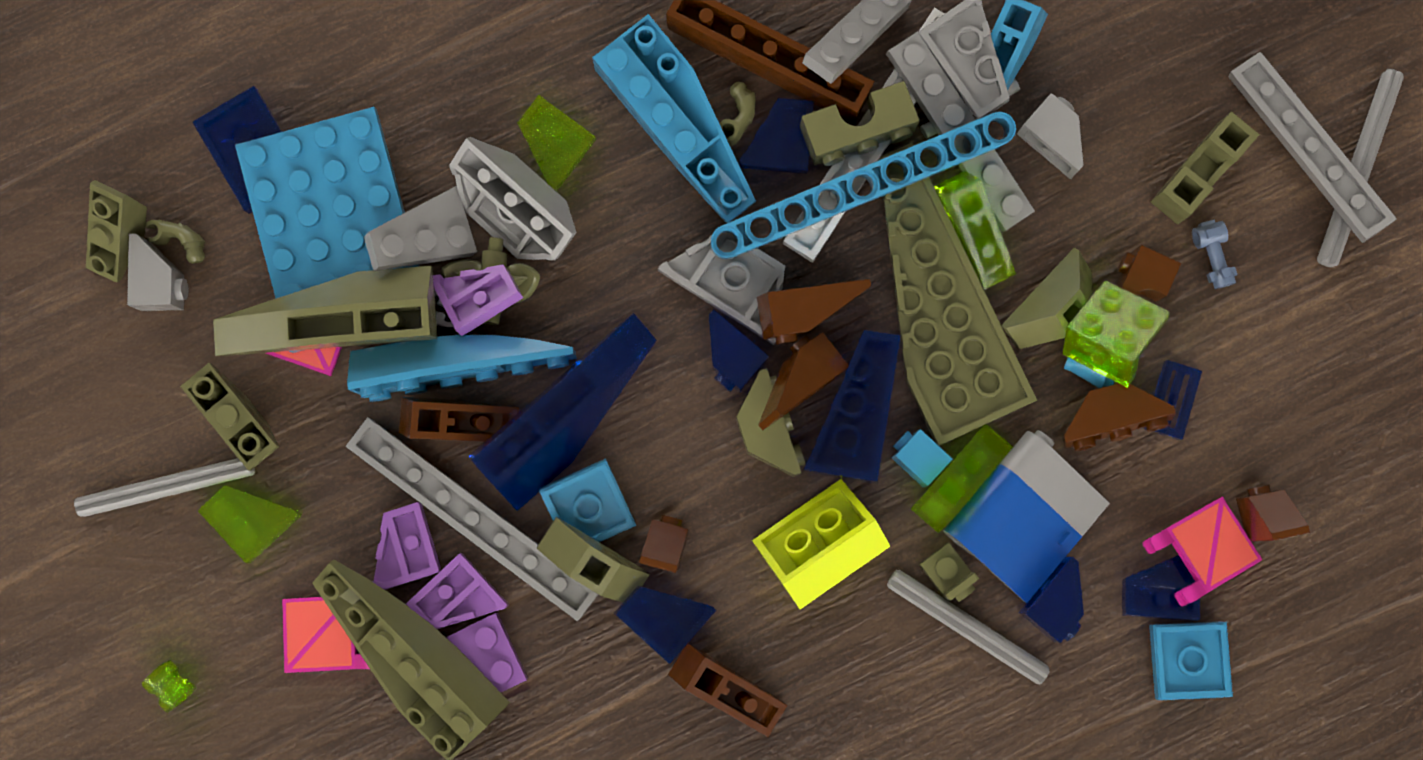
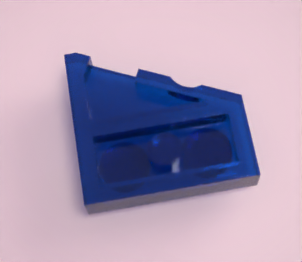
[739,98,814,174]

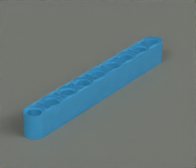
[710,112,1016,260]

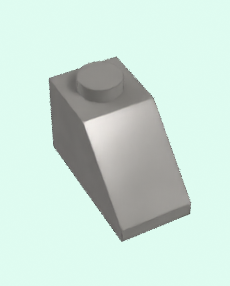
[1017,93,1084,179]
[127,234,189,311]

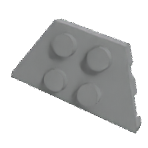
[658,232,785,345]

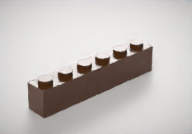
[666,0,874,125]

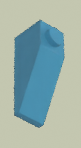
[991,0,1048,90]

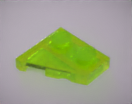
[517,95,597,192]
[198,485,302,563]

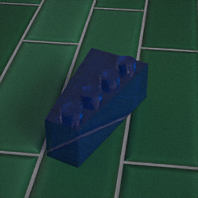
[804,330,901,484]

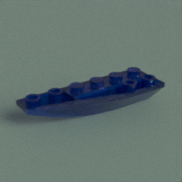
[469,313,657,511]

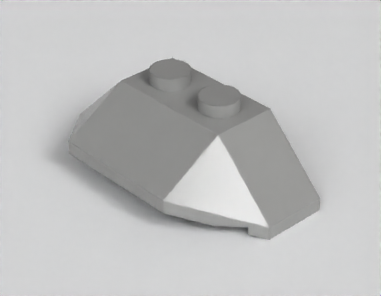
[449,137,577,260]

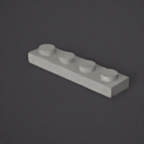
[802,0,912,84]

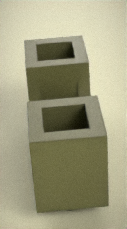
[800,81,919,166]
[1150,111,1260,225]

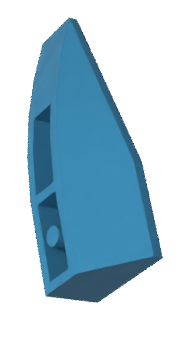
[592,14,756,223]
[347,335,577,402]

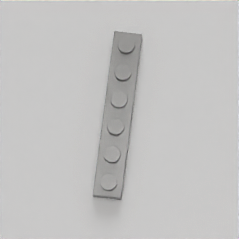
[886,31,1035,232]
[1228,52,1397,243]

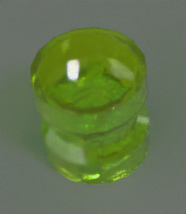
[141,660,196,713]

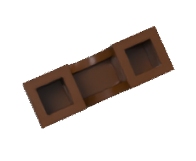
[1088,245,1181,365]

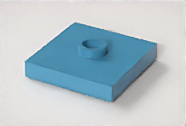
[539,458,636,542]
[1149,621,1233,700]

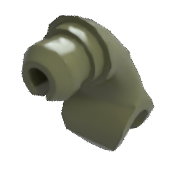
[719,81,756,147]
[145,220,206,264]

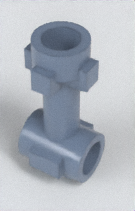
[1192,220,1237,289]

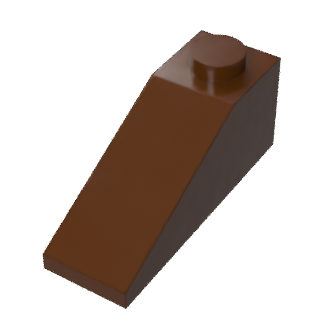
[757,279,871,345]
[758,332,850,431]
[399,397,519,443]
[668,643,788,737]

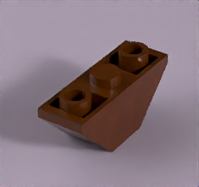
[1063,381,1176,451]

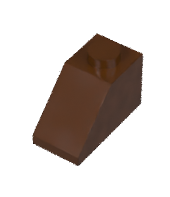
[1236,485,1310,541]
[639,515,689,573]

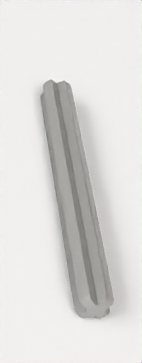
[74,458,255,517]
[887,570,1050,685]

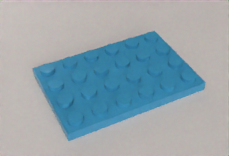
[235,107,420,353]

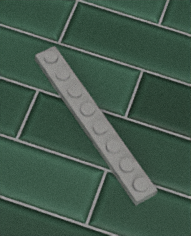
[346,417,599,621]

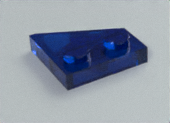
[1122,555,1200,621]
[614,586,716,664]

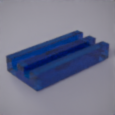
[1145,360,1202,440]

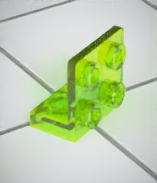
[1063,281,1170,388]

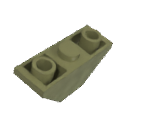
[86,180,147,283]
[1001,248,1093,349]
[180,363,279,471]
[736,368,805,477]
[537,516,650,605]

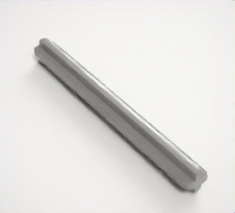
[1317,69,1404,267]

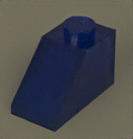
[709,309,769,393]
[1018,557,1084,643]

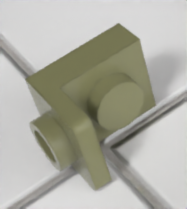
[918,543,979,602]

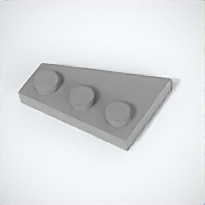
[919,0,1010,119]
[364,186,477,271]

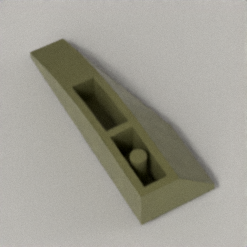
[213,266,437,356]
[312,560,510,760]

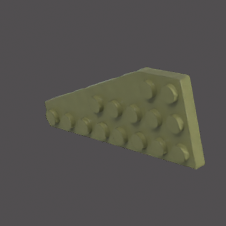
[879,143,1037,446]

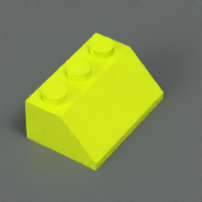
[752,479,890,609]

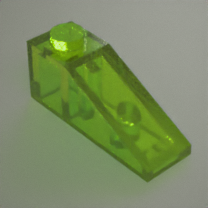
[934,171,1016,290]
[911,424,1013,533]

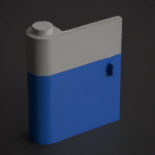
[943,430,1110,603]

